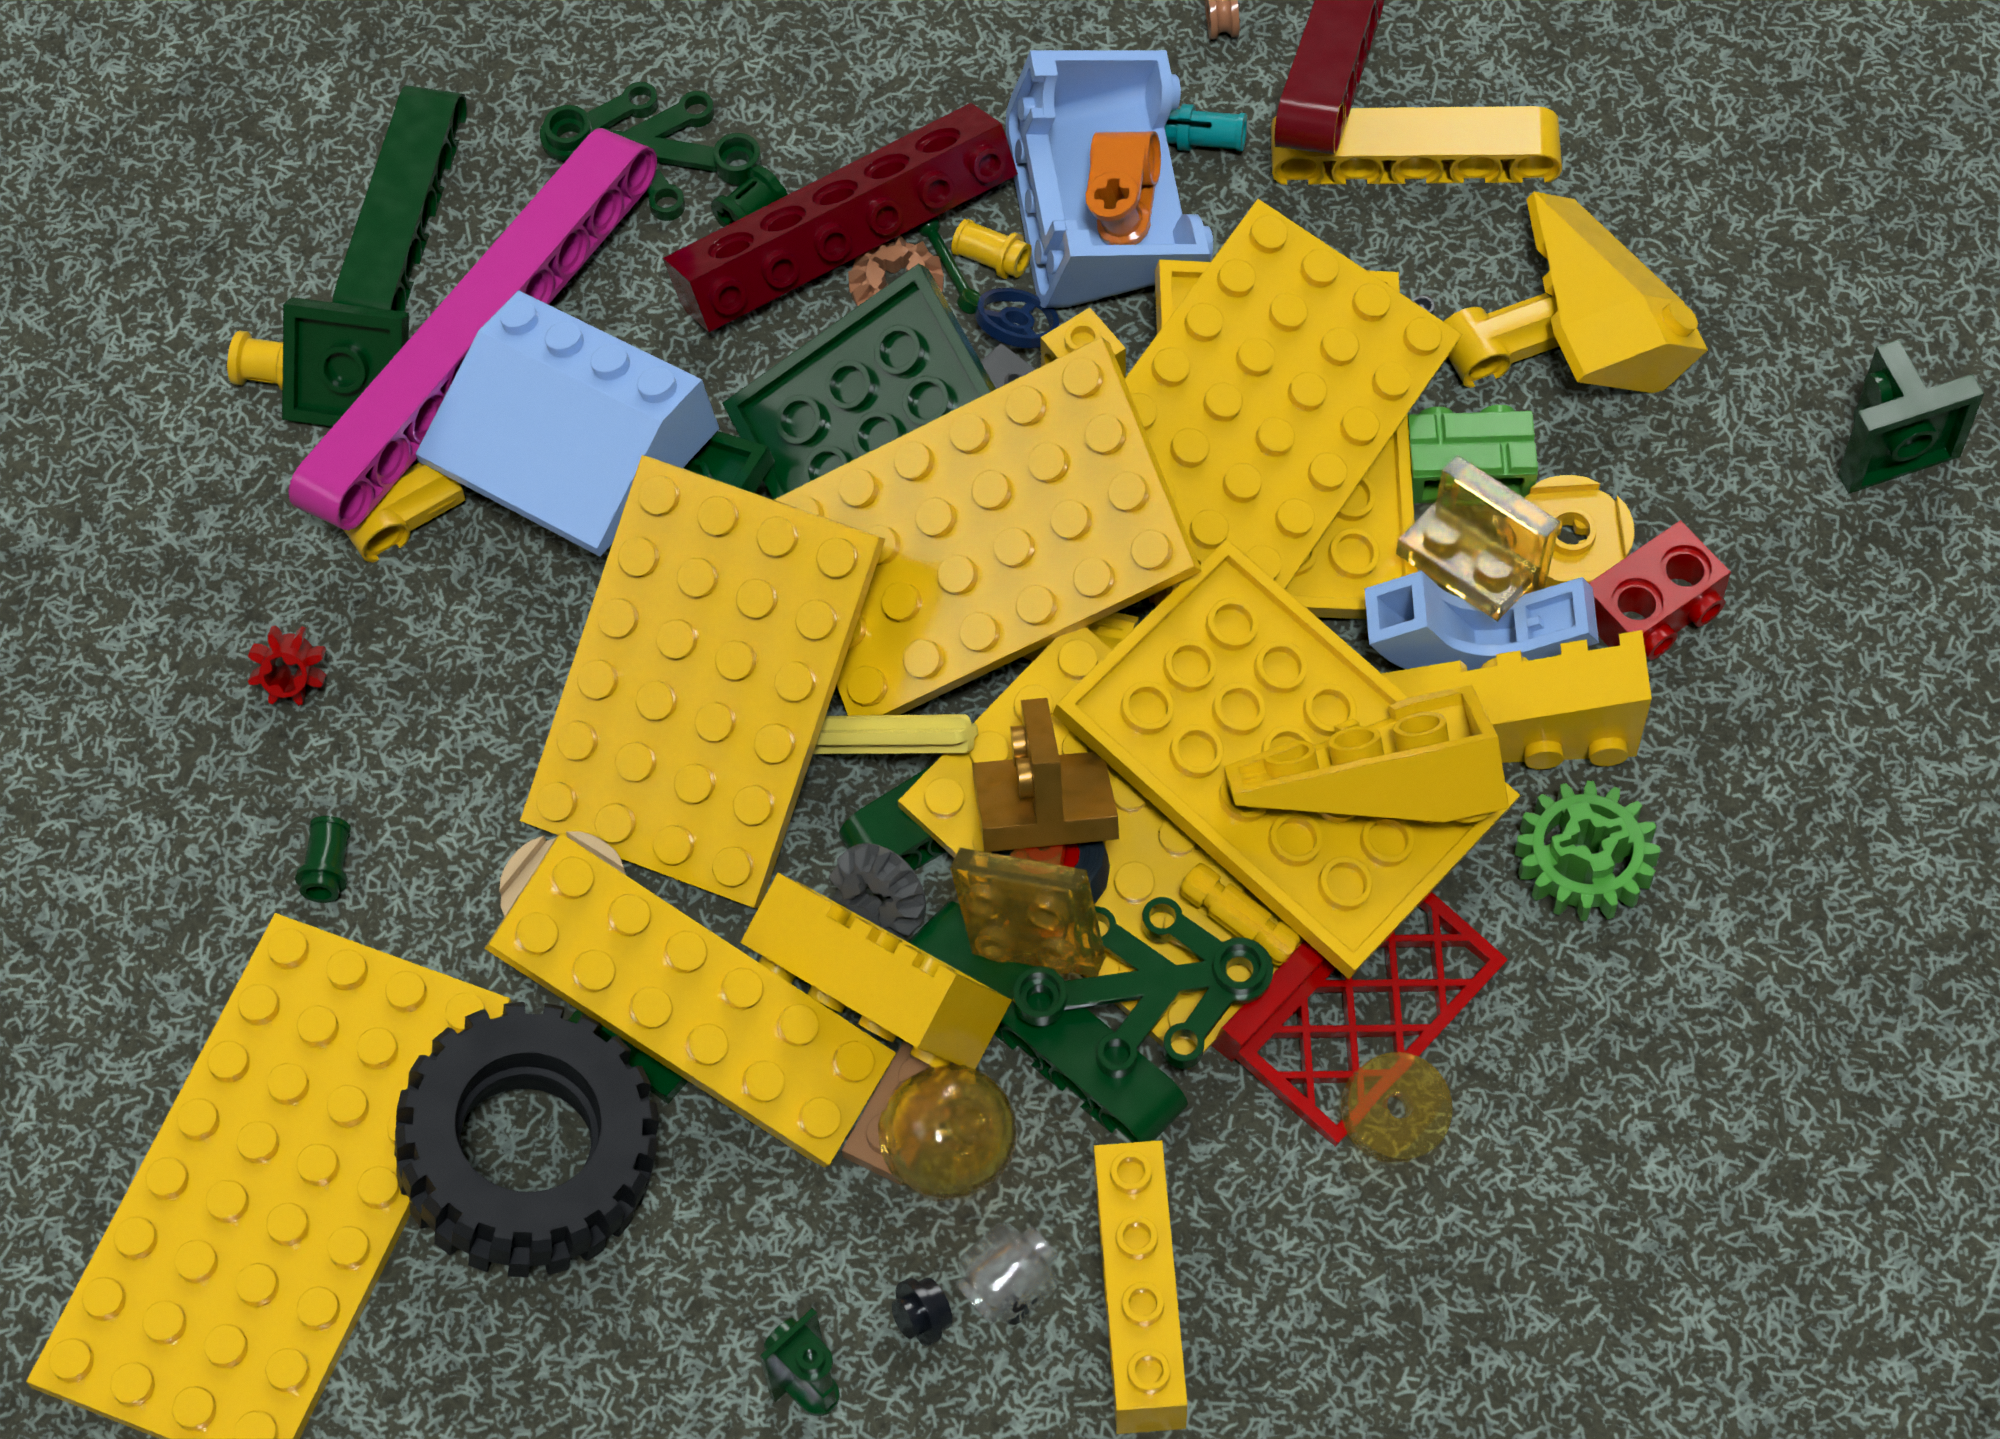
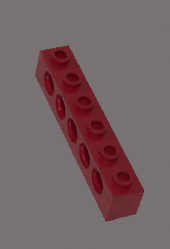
[663,103,1018,332]

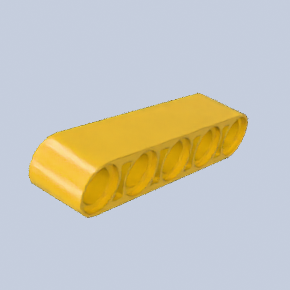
[1271,106,1562,185]

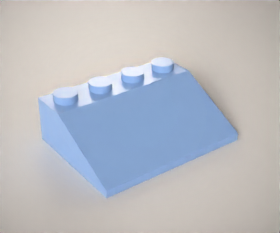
[416,290,719,557]

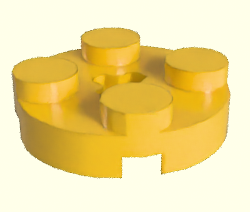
[1506,475,1635,589]

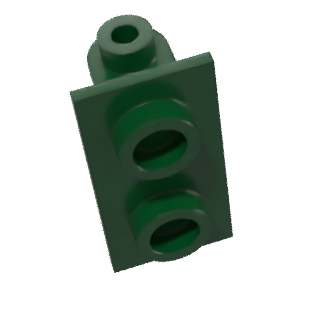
[760,1308,840,1416]

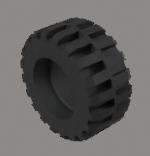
[394,1002,659,1277]

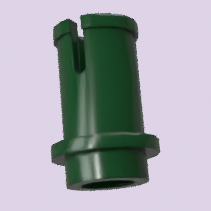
[295,816,351,903]

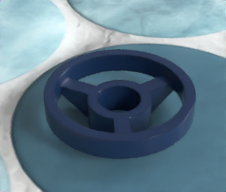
[975,288,1059,348]

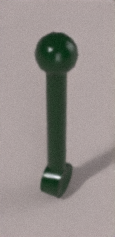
[917,217,981,314]

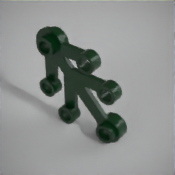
[540,82,762,221]
[1013,897,1273,1078]

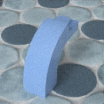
[1364,571,1599,670]

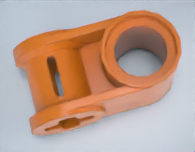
[1085,131,1161,245]

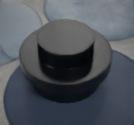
[892,1277,953,1346]

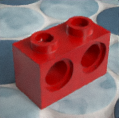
[1589,520,1731,660]

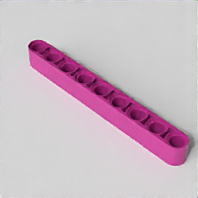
[289,128,657,531]

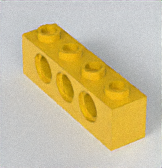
[1094,1140,1188,1434]

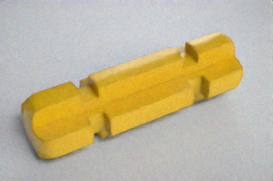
[1180,863,1301,966]

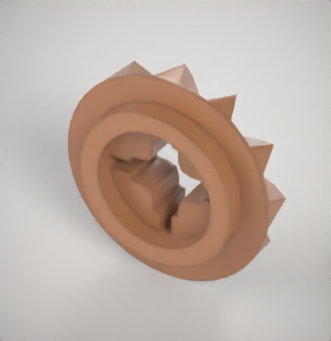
[848,235,944,306]

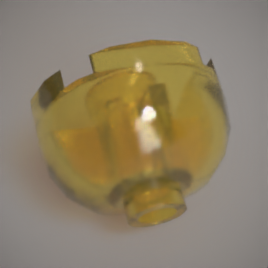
[878,1064,1018,1202]

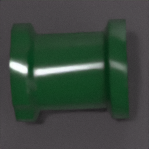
[711,165,788,227]

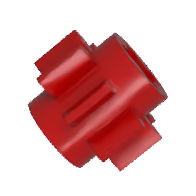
[248,625,326,706]

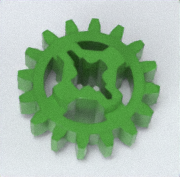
[1515,781,1660,921]

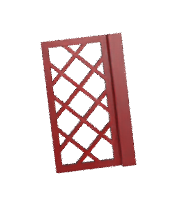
[1212,892,1508,1147]

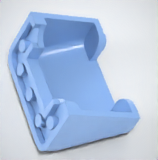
[1006,50,1213,308]

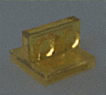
[1396,455,1560,621]

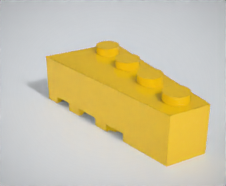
[1381,630,1652,770]
[740,873,1012,1072]

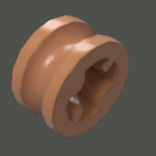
[1205,0,1240,40]

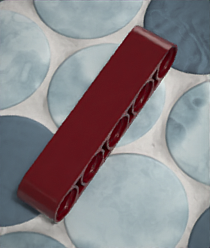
[1274,0,1384,155]

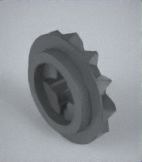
[829,843,926,937]

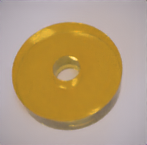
[1341,1052,1453,1163]

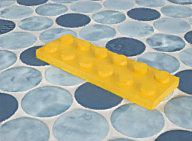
[484,833,896,1168]

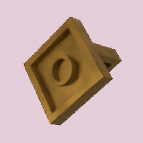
[972,698,1119,852]

